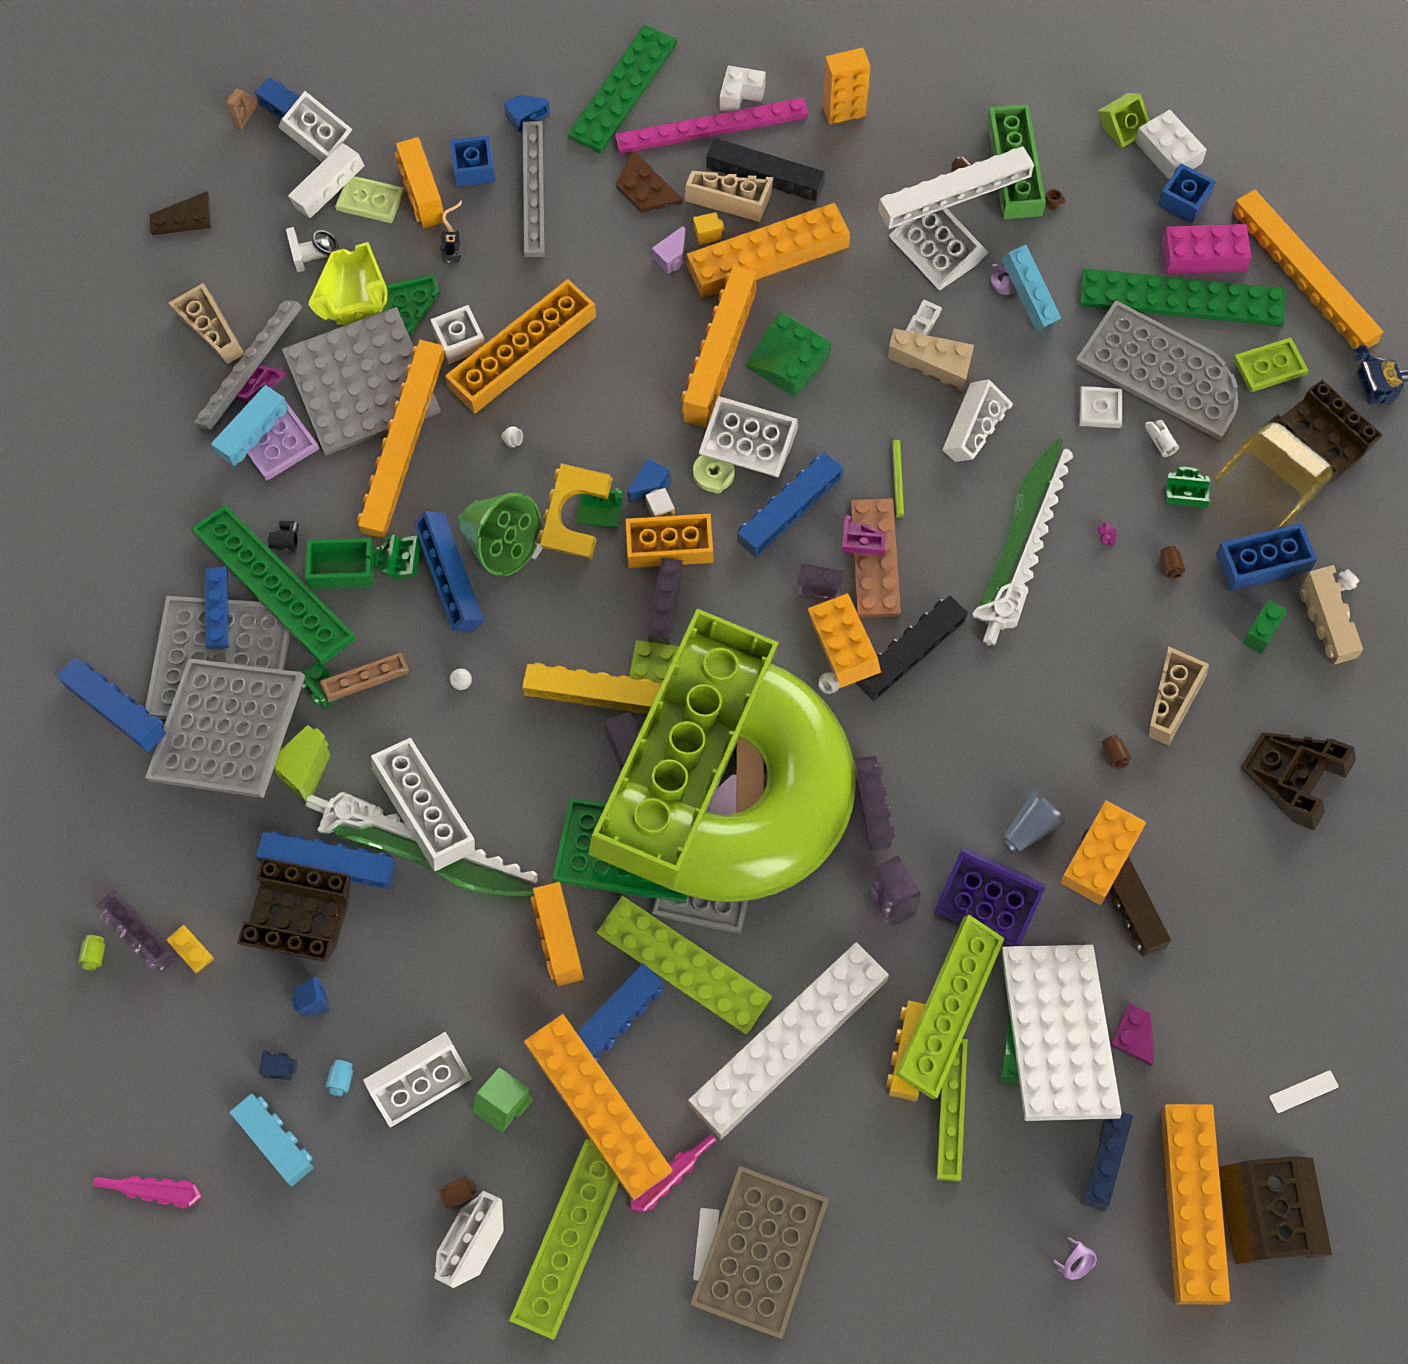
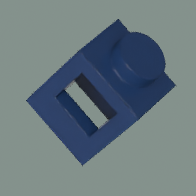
[259,1050,297,1080]

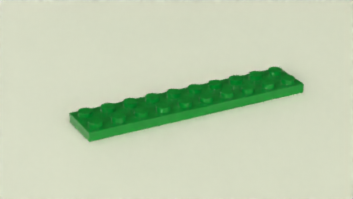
[1080,268,1285,327]
[191,505,356,665]

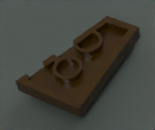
[150,191,211,235]

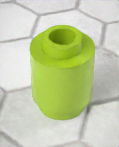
[78,935,106,971]

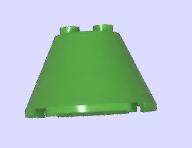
[458,492,541,576]

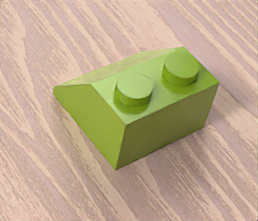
[1097,93,1150,148]

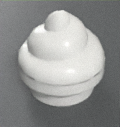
[501,426,523,447]
[1337,569,1359,591]
[450,669,472,690]
[818,672,840,694]

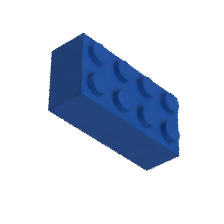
[1216,523,1317,591]

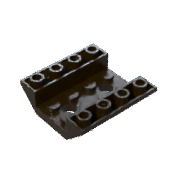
[1263,379,1383,484]
[237,858,351,962]
[1219,1156,1332,1265]

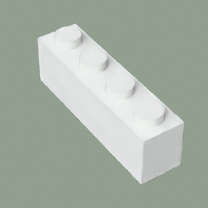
[288,143,365,218]

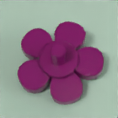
[1098,522,1117,546]

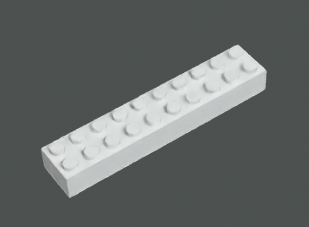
[688,942,889,1140]

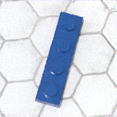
[205,567,229,650]

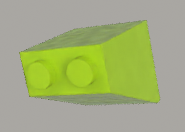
[273,725,331,803]

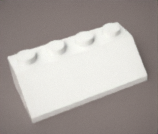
[363,1032,472,1127]

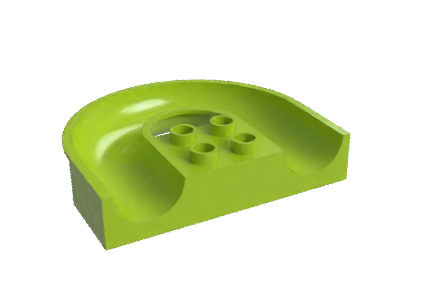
[588,609,856,902]

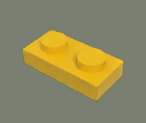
[166,925,214,974]

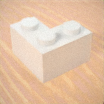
[720,66,766,112]

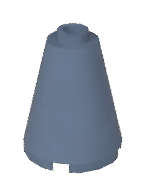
[1003,790,1065,852]

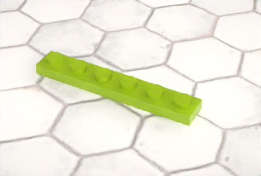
[936,1039,968,1182]

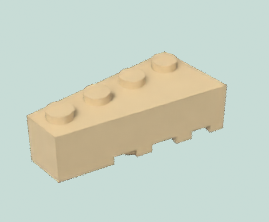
[685,171,773,222]
[168,283,244,364]
[888,329,974,392]
[1299,565,1363,665]
[1149,646,1209,746]

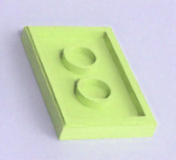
[335,176,405,223]

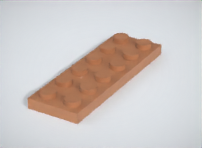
[851,499,901,618]

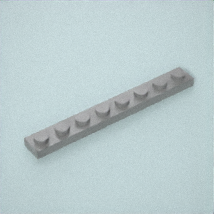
[523,121,545,258]
[194,300,302,430]

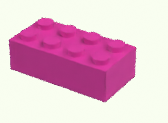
[1162,224,1252,274]

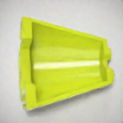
[308,242,387,325]

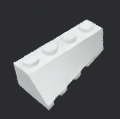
[942,380,1013,462]

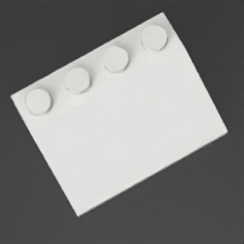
[889,208,989,290]
[699,396,798,477]

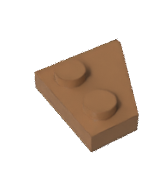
[227,88,258,130]

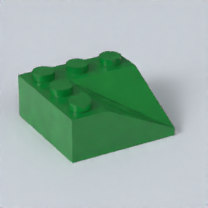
[745,311,831,398]

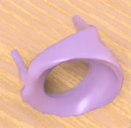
[990,263,1017,295]
[1053,1237,1097,1280]

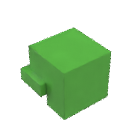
[472,1067,533,1133]

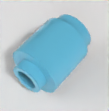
[325,1060,354,1097]

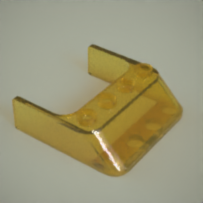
[1213,422,1333,529]

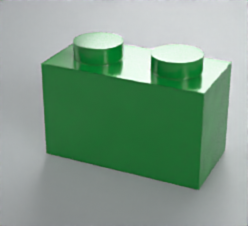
[1242,600,1288,654]

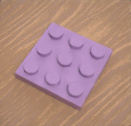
[246,402,319,481]

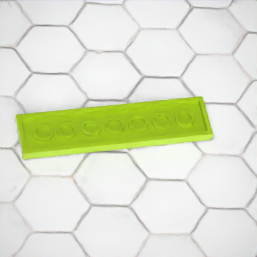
[596,896,773,1036]
[895,914,1005,1099]
[509,1139,620,1341]

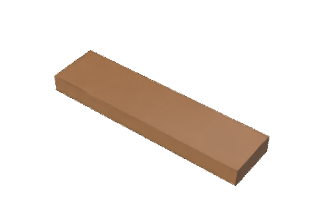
[320,652,409,702]

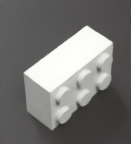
[278,91,352,162]
[1135,110,1207,180]

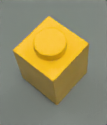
[693,212,724,245]

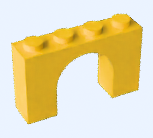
[538,463,612,560]

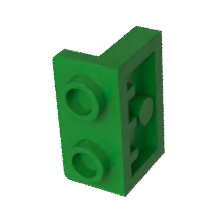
[296,661,340,710]

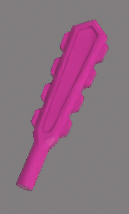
[630,1134,717,1212]
[93,1176,202,1209]

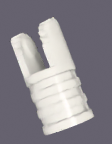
[1145,420,1179,457]

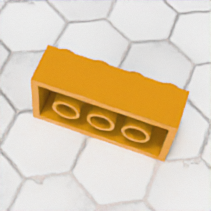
[822,47,870,125]
[394,137,444,229]
[626,514,713,568]
[808,593,881,688]
[1060,801,1146,905]
[531,882,584,987]

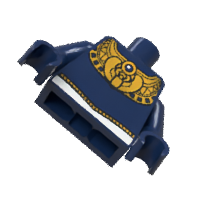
[1354,344,1408,405]

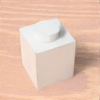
[646,488,675,517]

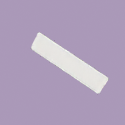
[1269,1070,1339,1113]
[693,1208,719,1281]

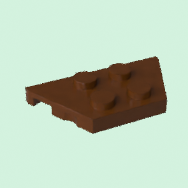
[616,151,683,213]

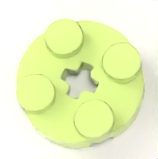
[693,455,735,494]

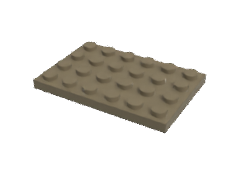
[690,1166,829,1340]

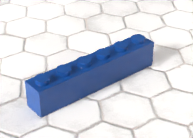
[737,452,843,558]
[413,511,484,632]
[56,658,167,752]
[256,831,397,890]
[577,963,664,1063]

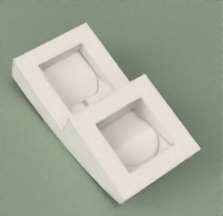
[906,299,942,335]

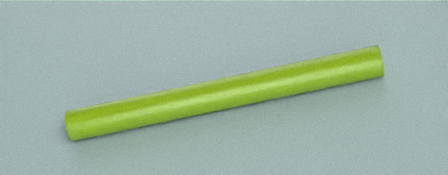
[892,440,904,518]

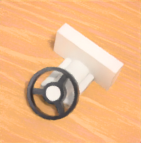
[286,227,339,272]

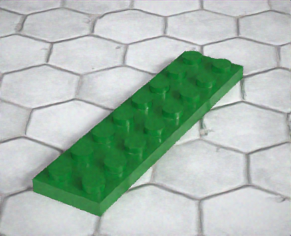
[567,24,677,154]

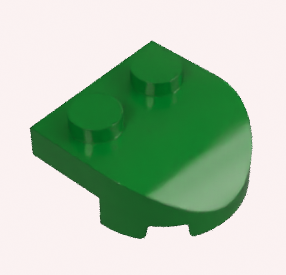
[1165,467,1210,508]
[374,534,421,580]

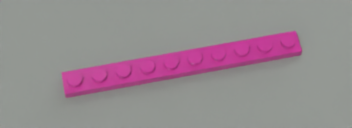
[615,97,808,154]

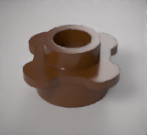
[1045,189,1065,210]

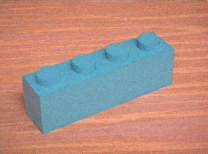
[1001,245,1061,331]
[211,385,288,466]
[230,1093,314,1187]

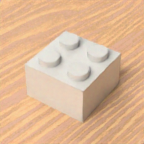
[430,305,485,364]

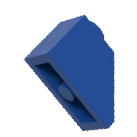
[504,95,550,131]
[627,459,672,503]
[292,977,329,1017]

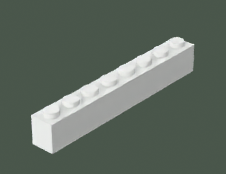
[878,147,1034,229]

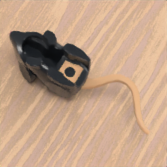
[440,200,462,264]

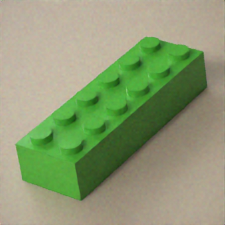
[987,104,1046,219]

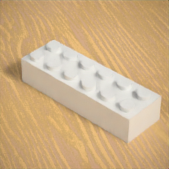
[371,738,475,872]

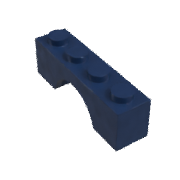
[1081,1111,1133,1211]

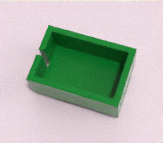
[305,538,375,589]

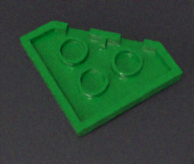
[382,274,440,337]

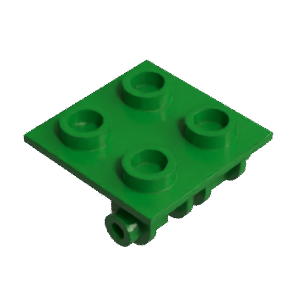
[576,488,624,528]

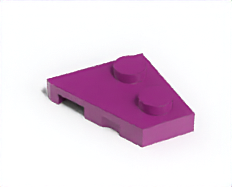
[236,365,286,403]
[842,515,886,556]
[1110,1003,1154,1066]

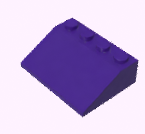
[934,847,1047,947]

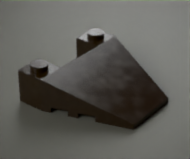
[1241,732,1356,830]

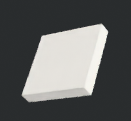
[1079,386,1122,428]

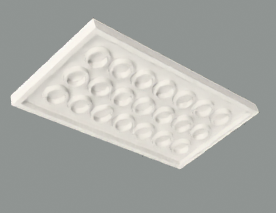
[1001,945,1122,1121]

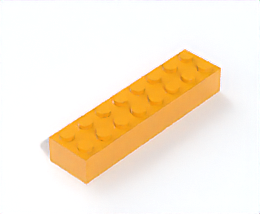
[687,202,850,299]
[681,266,756,428]
[445,279,596,414]
[524,1014,673,1201]
[1160,1104,1230,1305]

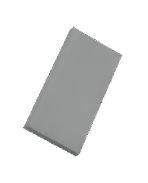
[652,896,748,934]

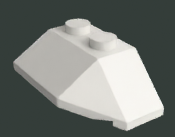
[435,1191,504,1288]

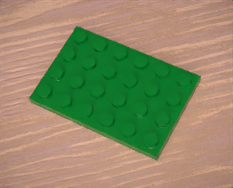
[552,798,688,903]

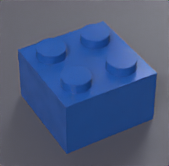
[450,135,496,187]
[1158,163,1216,223]

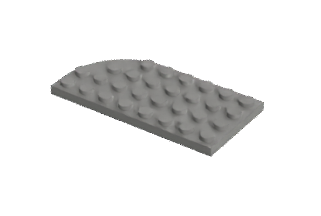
[1075,300,1239,440]

